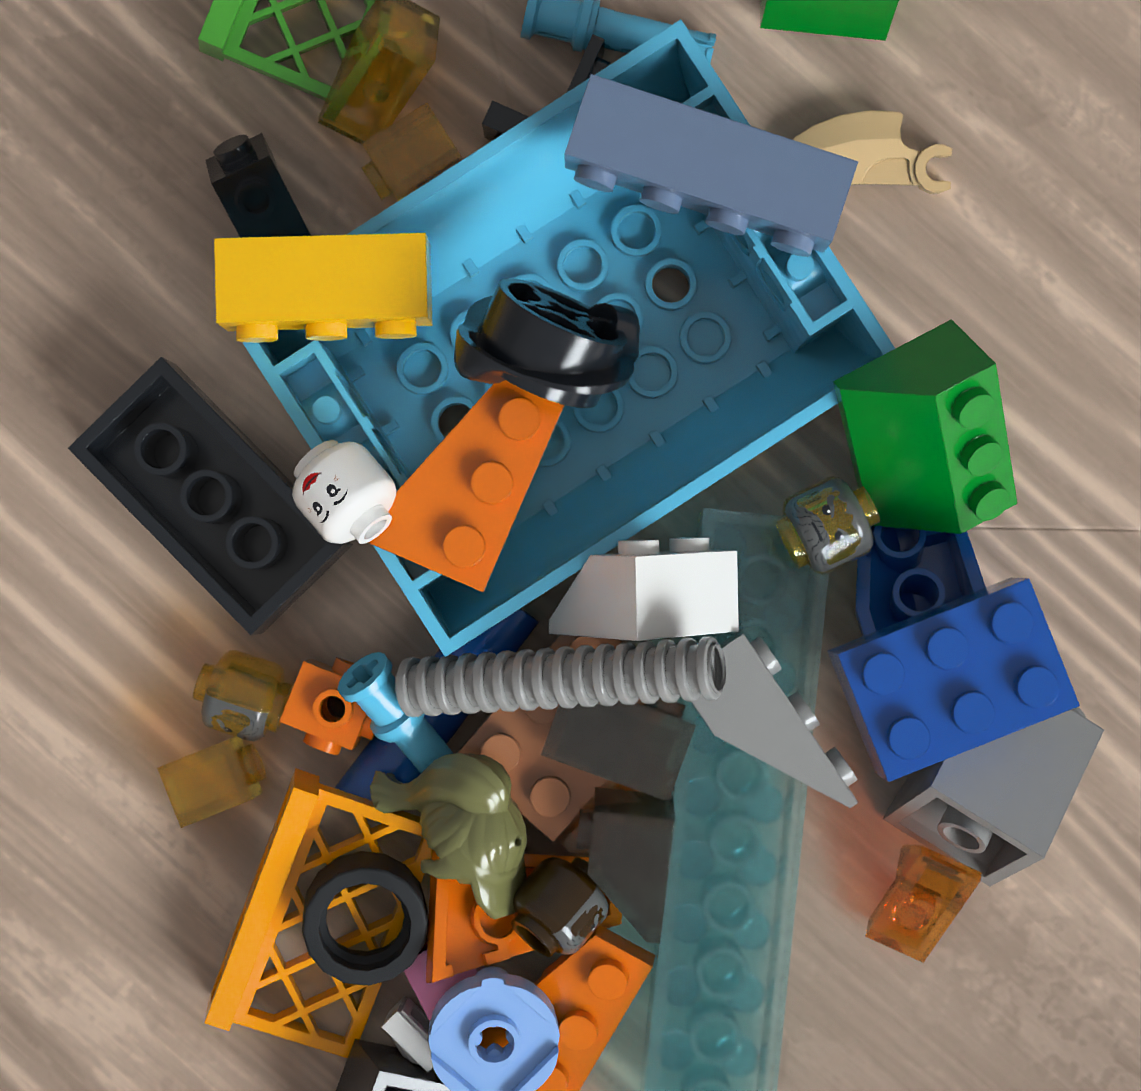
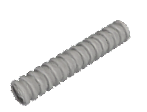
[395,636,726,717]

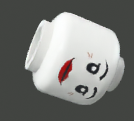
[292,440,397,544]

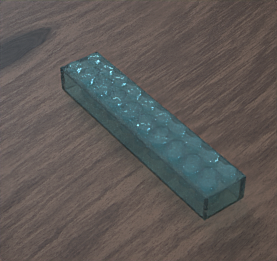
[640,508,834,1091]

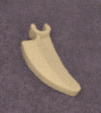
[792,110,952,194]

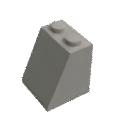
[883,707,1104,887]

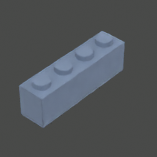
[564,74,859,257]

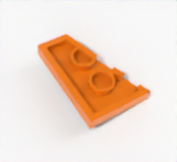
[368,380,565,592]
[426,850,623,983]
[480,925,656,1091]

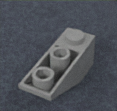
[691,632,858,808]

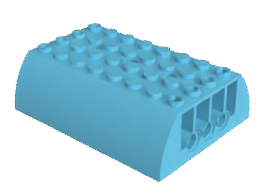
[235,19,895,657]

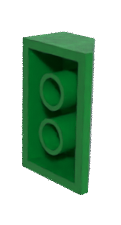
[833,319,1018,534]

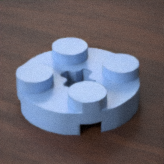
[428,966,560,1091]

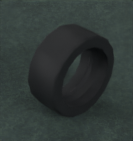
[302,851,428,986]

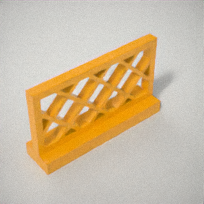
[205,768,432,1058]

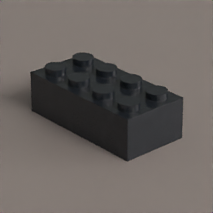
[68,357,353,635]

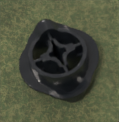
[454,278,640,408]

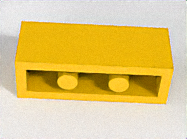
[214,233,433,343]

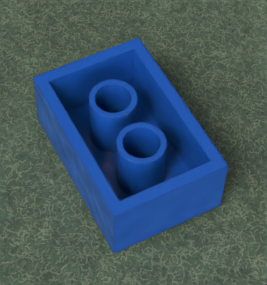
[827,577,1080,782]

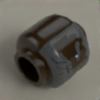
[511,857,608,957]

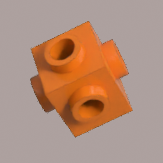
[279,657,375,755]

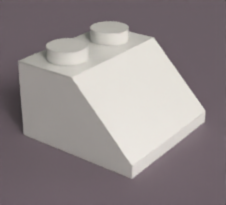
[549,537,739,641]

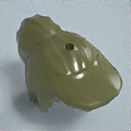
[370,753,527,919]

